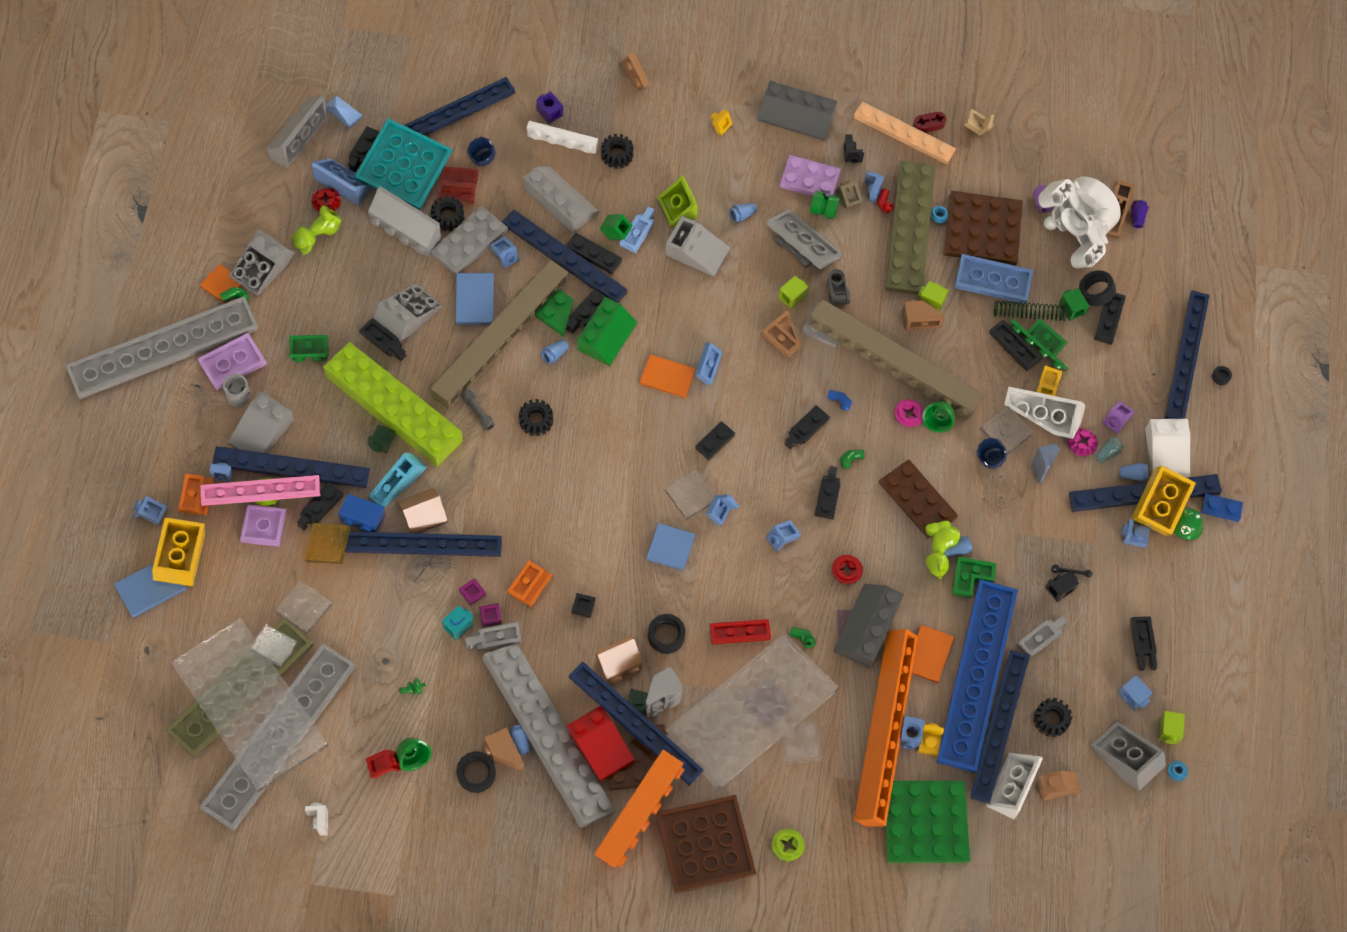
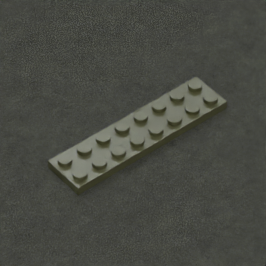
[886,161,936,294]
[165,617,313,759]

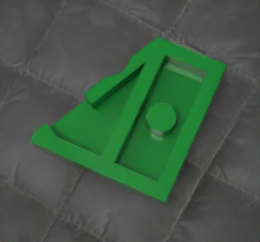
[536,289,574,337]

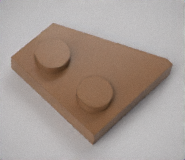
[620,53,650,91]
[761,310,801,359]

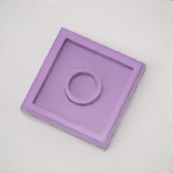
[240,504,287,547]

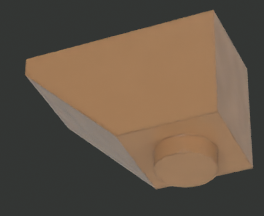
[902,300,945,330]
[483,727,524,770]
[1036,771,1081,801]

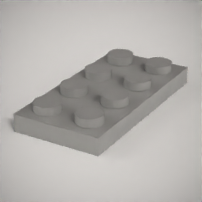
[430,206,508,277]
[767,209,843,269]

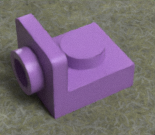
[1103,401,1135,433]

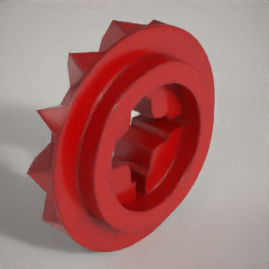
[311,187,341,212]
[832,555,863,585]

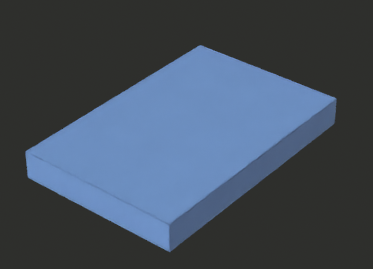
[456,273,494,325]
[114,563,187,618]

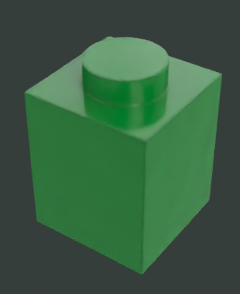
[599,214,633,241]
[1059,288,1089,321]

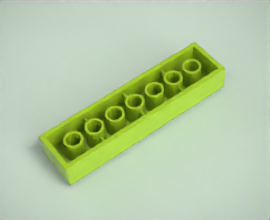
[323,342,463,467]

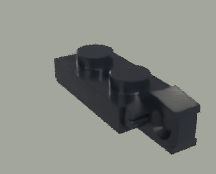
[348,126,380,172]
[567,289,606,334]
[359,318,406,361]
[785,405,830,449]
[815,466,840,520]
[297,482,343,530]

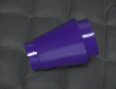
[1131,200,1149,228]

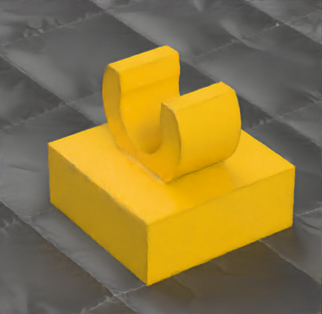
[710,109,732,135]

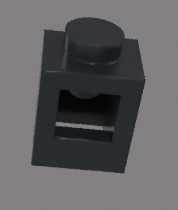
[1045,571,1079,602]

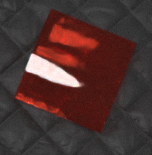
[438,166,479,203]

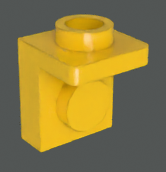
[918,723,944,757]

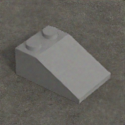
[228,391,294,453]
[1090,721,1166,791]

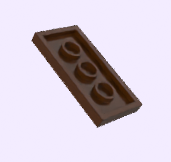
[879,459,958,539]

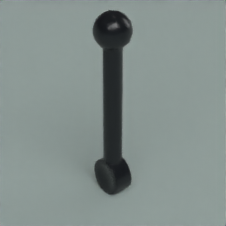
[1051,565,1092,577]

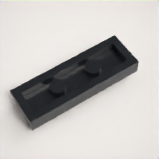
[566,233,622,275]
[1094,293,1126,345]
[989,319,1041,371]

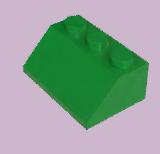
[577,297,637,366]

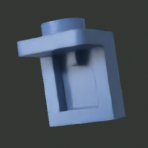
[706,494,739,525]

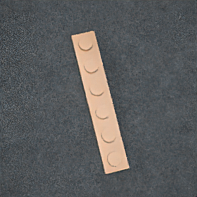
[853,101,956,165]

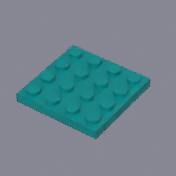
[354,118,453,211]

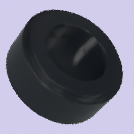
[1212,366,1232,385]

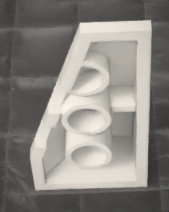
[1004,387,1086,439]

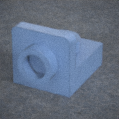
[865,171,884,203]
[490,237,520,268]
[210,463,234,482]
[133,496,167,525]
[1121,519,1150,548]
[766,520,801,551]

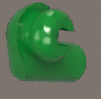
[220,287,249,302]
[840,449,865,468]
[790,627,815,649]

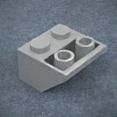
[645,667,683,718]

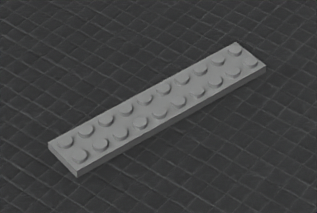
[65,296,259,399]
[200,643,356,831]
[482,643,616,828]

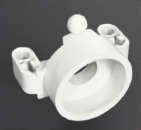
[1038,177,1121,269]

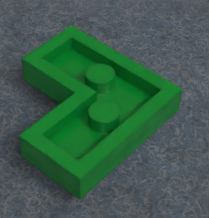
[952,556,997,598]

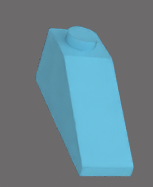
[369,453,427,508]

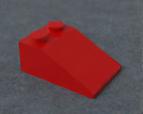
[566,706,635,782]

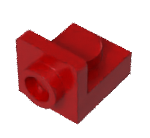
[366,749,401,779]

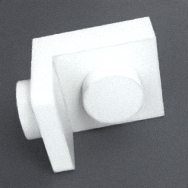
[305,803,328,835]

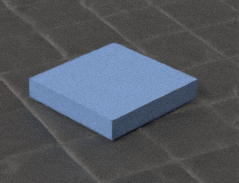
[647,523,695,571]

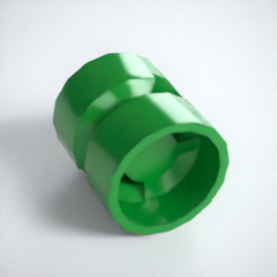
[809,191,840,220]

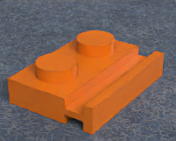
[178,473,214,516]
[507,560,553,608]

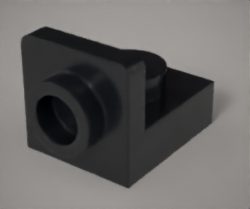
[844,134,864,163]

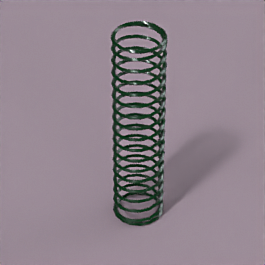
[994,300,1067,321]

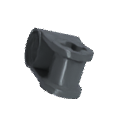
[827,269,850,306]

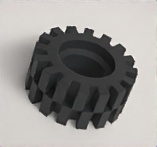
[601,134,634,169]
[431,196,464,231]
[519,399,553,436]
[1033,698,1072,737]

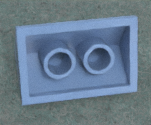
[311,158,372,206]

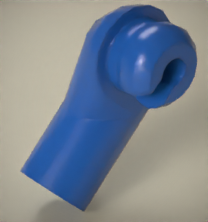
[827,390,852,411]

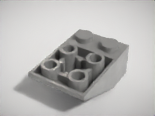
[665,216,730,277]
[229,229,295,296]
[373,284,442,341]

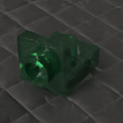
[367,425,396,453]
[627,688,648,715]

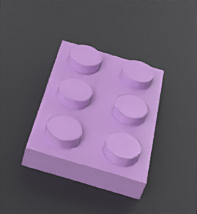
[780,155,841,197]
[198,333,267,391]

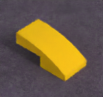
[1036,366,1063,396]

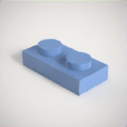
[695,342,723,385]

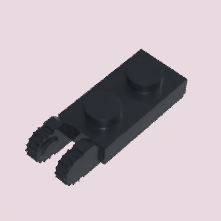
[1130,616,1157,671]

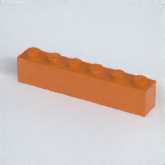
[594,750,685,869]

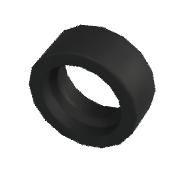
[1079,270,1116,306]
[648,614,686,654]
[456,751,496,793]

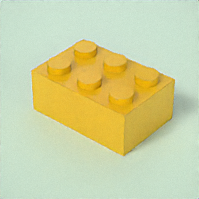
[1131,466,1196,536]
[152,518,205,586]

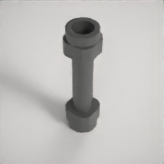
[774,234,812,268]
[461,389,495,431]

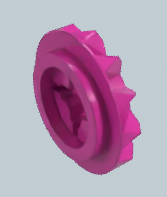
[894,399,924,428]
[1068,427,1099,456]

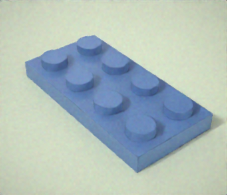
[955,254,1034,304]

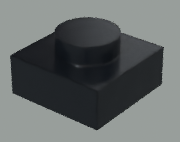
[572,593,596,618]

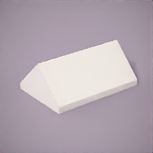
[986,752,1043,819]

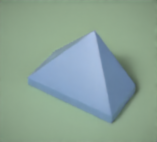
[326,95,363,128]

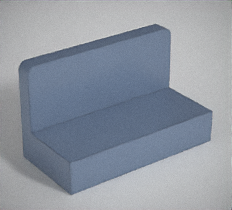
[1032,443,1059,483]

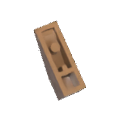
[1107,180,1135,237]

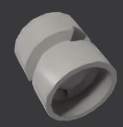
[223,374,251,408]

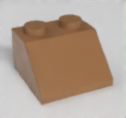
[596,635,643,685]

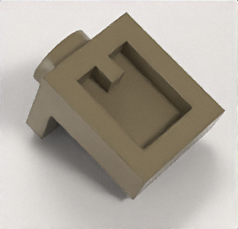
[836,180,863,208]

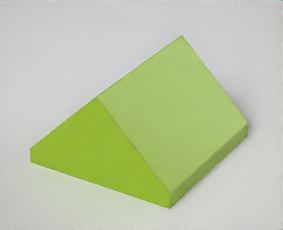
[657,176,698,227]

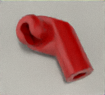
[877,188,894,213]

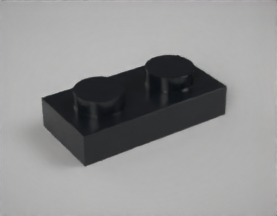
[695,421,735,461]

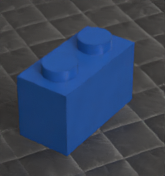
[338,494,385,532]

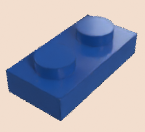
[1201,493,1243,522]

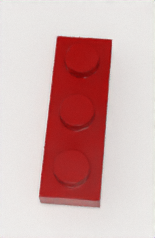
[710,619,771,645]

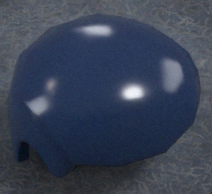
[467,137,496,166]
[977,438,1007,469]

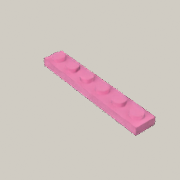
[201,475,320,506]

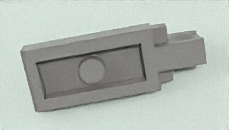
[1017,616,1067,660]
[465,622,522,651]

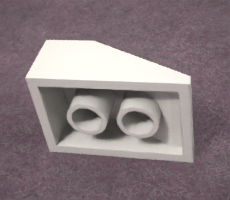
[1145,419,1190,478]

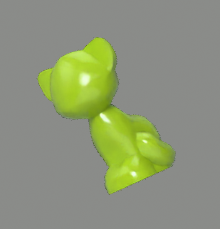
[290,205,342,255]
[925,521,960,580]

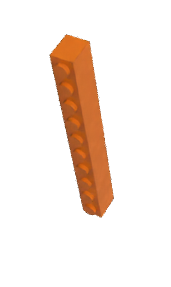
[854,629,918,827]

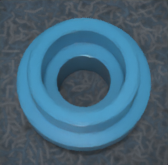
[930,206,948,224]
[1167,761,1188,781]

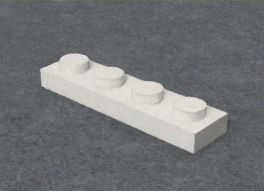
[527,121,598,154]

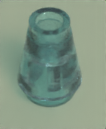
[1095,436,1124,463]

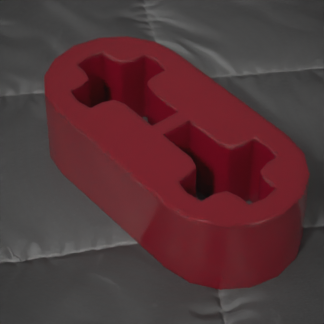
[913,112,947,133]

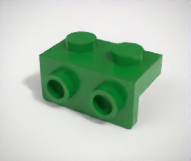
[289,335,329,362]

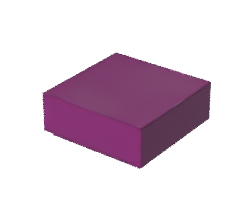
[458,578,486,606]
[479,603,502,627]

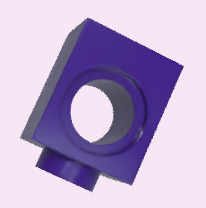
[536,91,563,124]

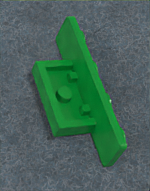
[1010,318,1069,371]

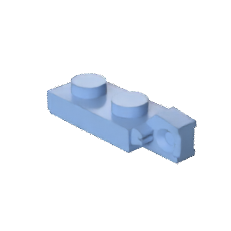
[620,206,655,254]

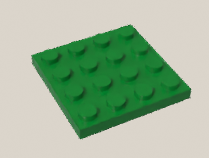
[885,781,970,863]

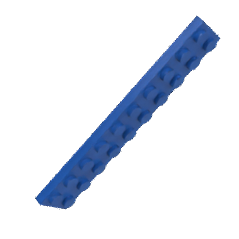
[936,579,1018,773]

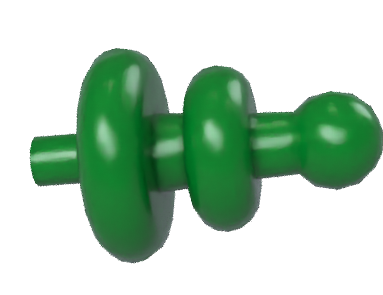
[399,678,426,695]

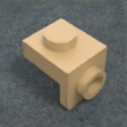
[964,109,994,136]

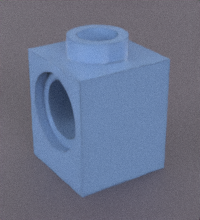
[1118,675,1153,711]
[900,716,925,750]

